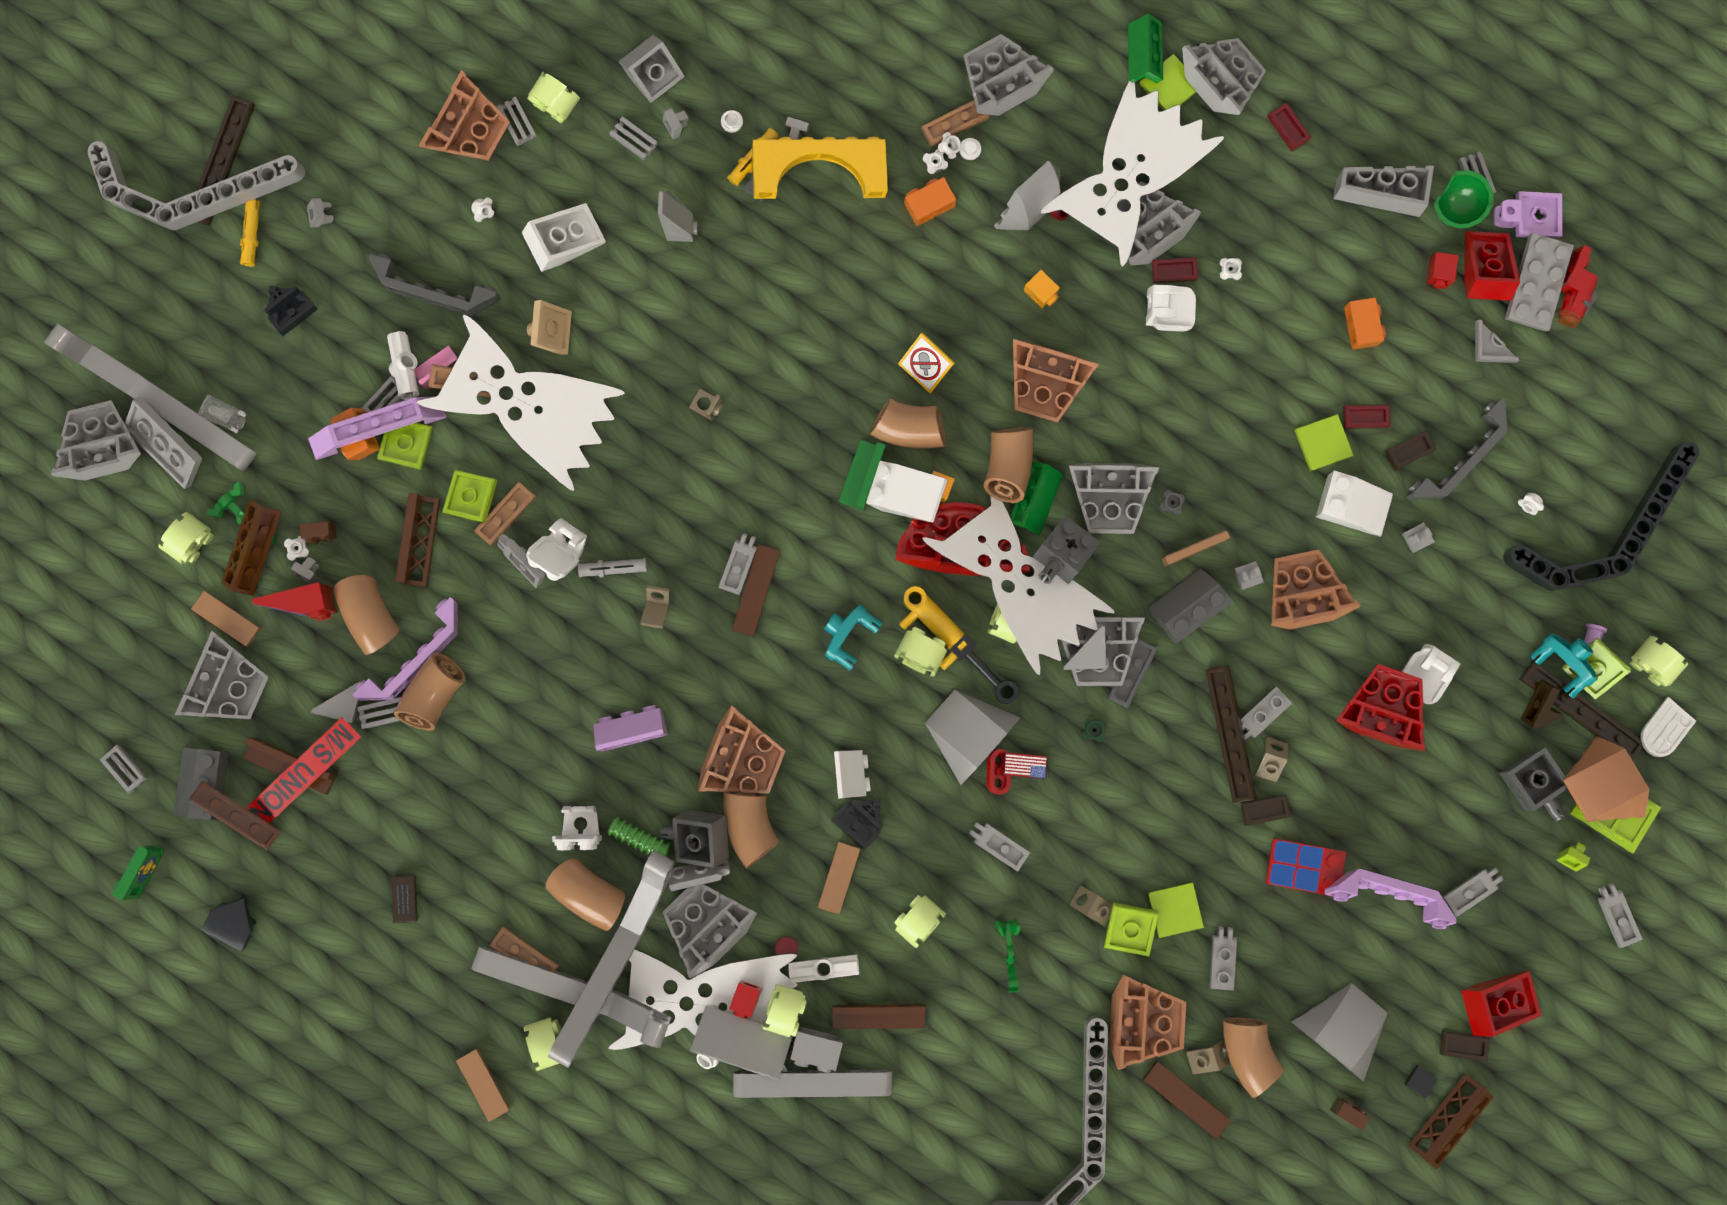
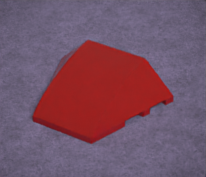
[1335,664,1425,751]

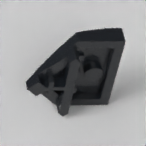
[264,286,318,336]
[831,799,882,850]
[202,897,257,951]

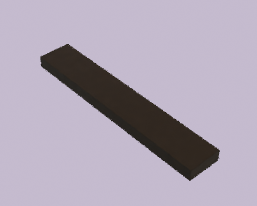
[188,96,255,226]
[1519,661,1643,761]
[1206,665,1257,803]

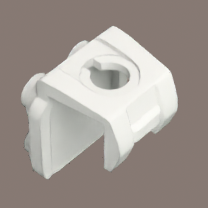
[1146,285,1196,332]
[526,518,587,581]
[1401,644,1461,704]
[552,806,602,850]

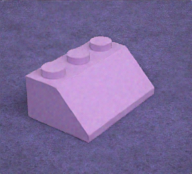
[593,705,668,752]

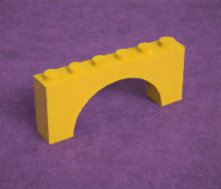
[752,137,888,199]

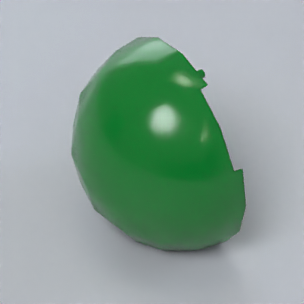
[1434,170,1493,228]

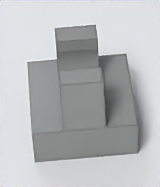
[663,108,688,139]
[785,117,811,140]
[307,198,334,227]
[1402,522,1435,553]
[291,556,319,584]
[1233,561,1264,590]

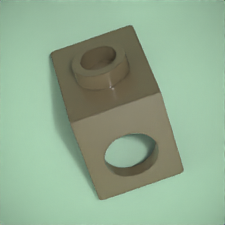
[689,389,724,421]
[641,585,669,629]
[1255,737,1288,782]
[1069,886,1112,926]
[1186,1040,1230,1074]

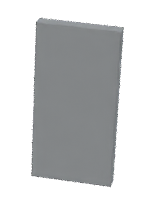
[690,1006,793,1080]

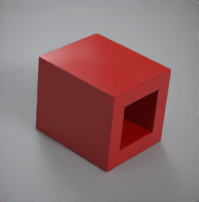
[1427,252,1458,289]
[729,980,763,1019]

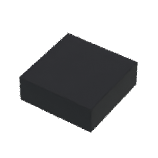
[1404,1065,1438,1098]

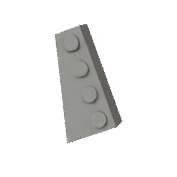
[1333,166,1434,217]

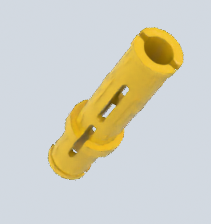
[727,128,779,186]
[240,199,260,267]

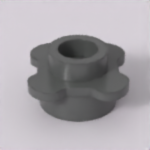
[1160,490,1185,515]

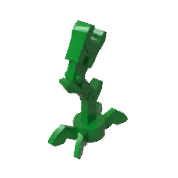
[205,482,277,544]
[995,919,1021,993]

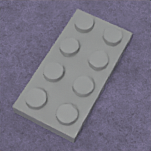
[1505,233,1574,332]
[125,397,202,489]

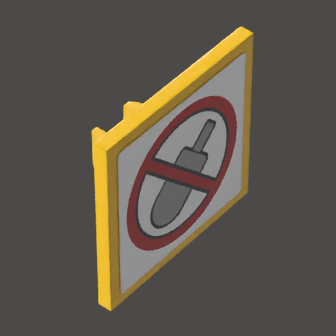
[898,333,955,393]

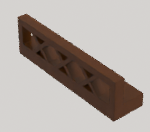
[395,493,440,587]
[221,499,282,596]
[243,737,337,795]
[832,1004,925,1029]
[1408,1074,1494,1170]

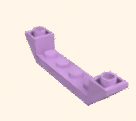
[308,396,447,460]
[353,597,458,701]
[1325,869,1456,929]

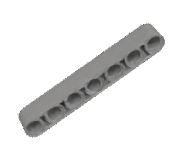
[733,1070,893,1098]

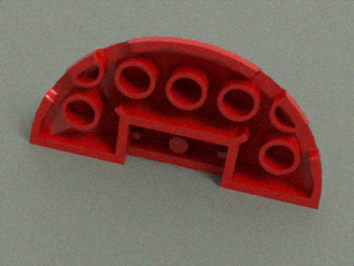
[895,502,1030,576]

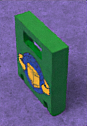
[112,845,164,901]

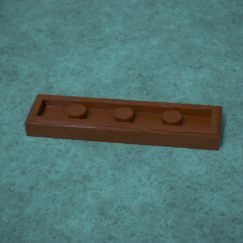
[732,544,780,637]
[188,781,281,850]
[1143,1061,1230,1139]

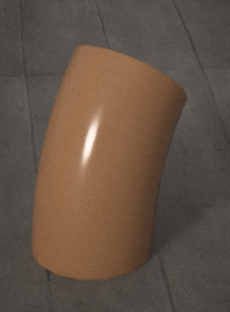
[869,398,946,449]
[984,428,1033,503]
[333,575,400,655]
[394,652,466,730]
[723,792,780,868]
[546,858,625,931]
[1223,1017,1285,1098]

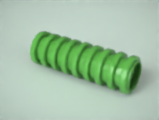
[608,817,671,857]

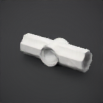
[387,331,419,400]
[788,954,860,983]

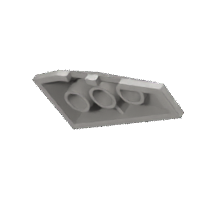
[658,191,698,242]

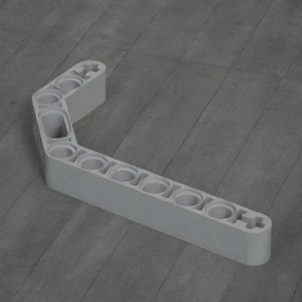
[88,141,305,231]
[44,323,257,472]
[547,850,674,1068]
[471,946,671,1048]
[990,1015,1108,1205]

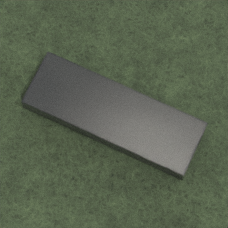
[1107,639,1158,709]

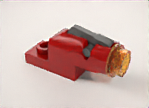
[1559,245,1598,328]

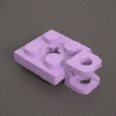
[1494,191,1562,239]

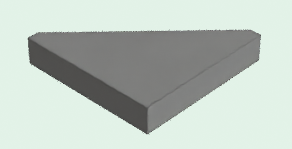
[1475,320,1519,363]
[1063,626,1106,670]
[311,682,360,723]

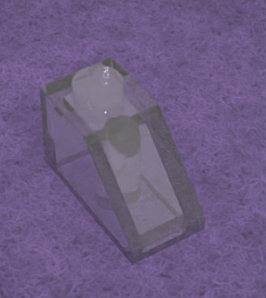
[198,394,246,434]

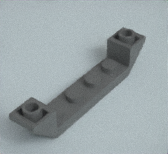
[368,253,500,316]
[1406,398,1507,500]

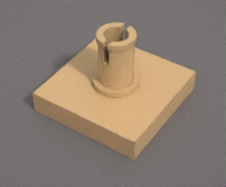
[527,300,572,355]

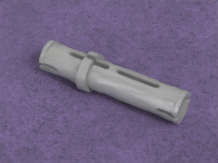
[578,558,647,578]

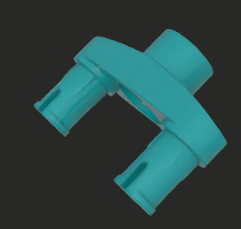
[824,604,883,671]
[1530,633,1598,698]

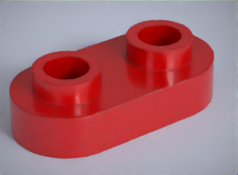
[986,749,1011,795]

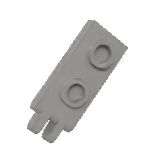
[718,533,757,596]
[497,534,546,588]
[1241,687,1292,740]
[969,822,1030,872]
[668,860,730,891]
[1442,867,1504,917]
[1598,883,1643,948]
[1209,926,1237,991]

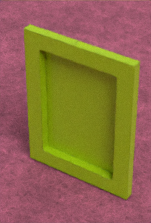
[1569,799,1661,854]

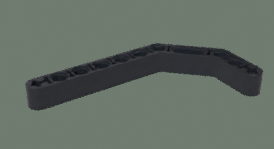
[1503,442,1699,591]

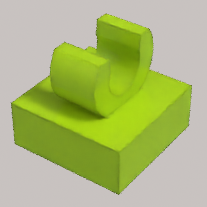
[1556,842,1590,871]

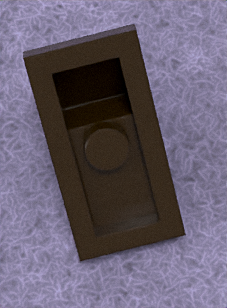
[1520,680,1563,729]

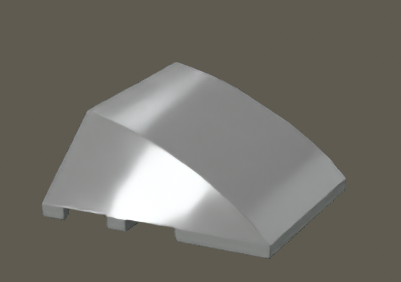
[963,34,1054,116]
[1182,38,1266,115]
[994,161,1061,230]
[1117,181,1201,266]
[51,400,141,480]
[1069,463,1159,534]
[1061,617,1145,686]
[175,631,268,719]
[925,690,1020,785]
[662,884,757,978]
[1290,983,1388,1082]

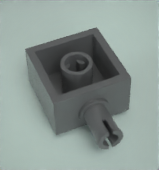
[1033,516,1101,584]
[1499,747,1568,822]
[660,810,729,868]

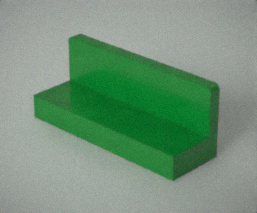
[1128,14,1163,83]
[839,440,886,511]
[1010,461,1063,535]

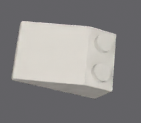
[522,203,606,272]
[866,461,947,523]
[1316,471,1393,537]
[834,750,870,798]

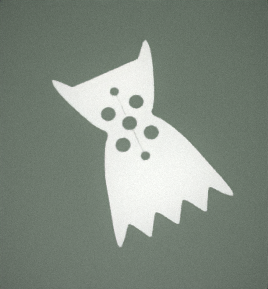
[1041,81,1224,266]
[417,315,625,491]
[923,496,1115,675]
[609,950,797,1072]

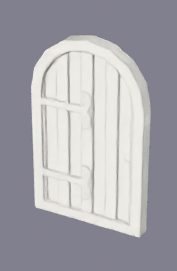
[1641,697,1696,757]

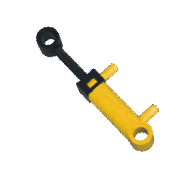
[900,586,1019,704]

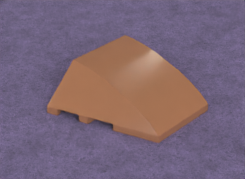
[419,70,510,161]
[1013,339,1099,422]
[1271,549,1360,630]
[698,705,786,794]
[1563,736,1649,822]
[1109,975,1186,1070]

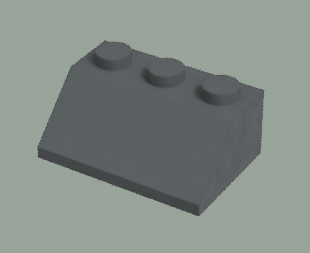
[1147,568,1233,644]
[173,747,229,820]

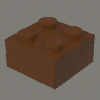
[299,521,337,544]
[1330,1098,1369,1130]

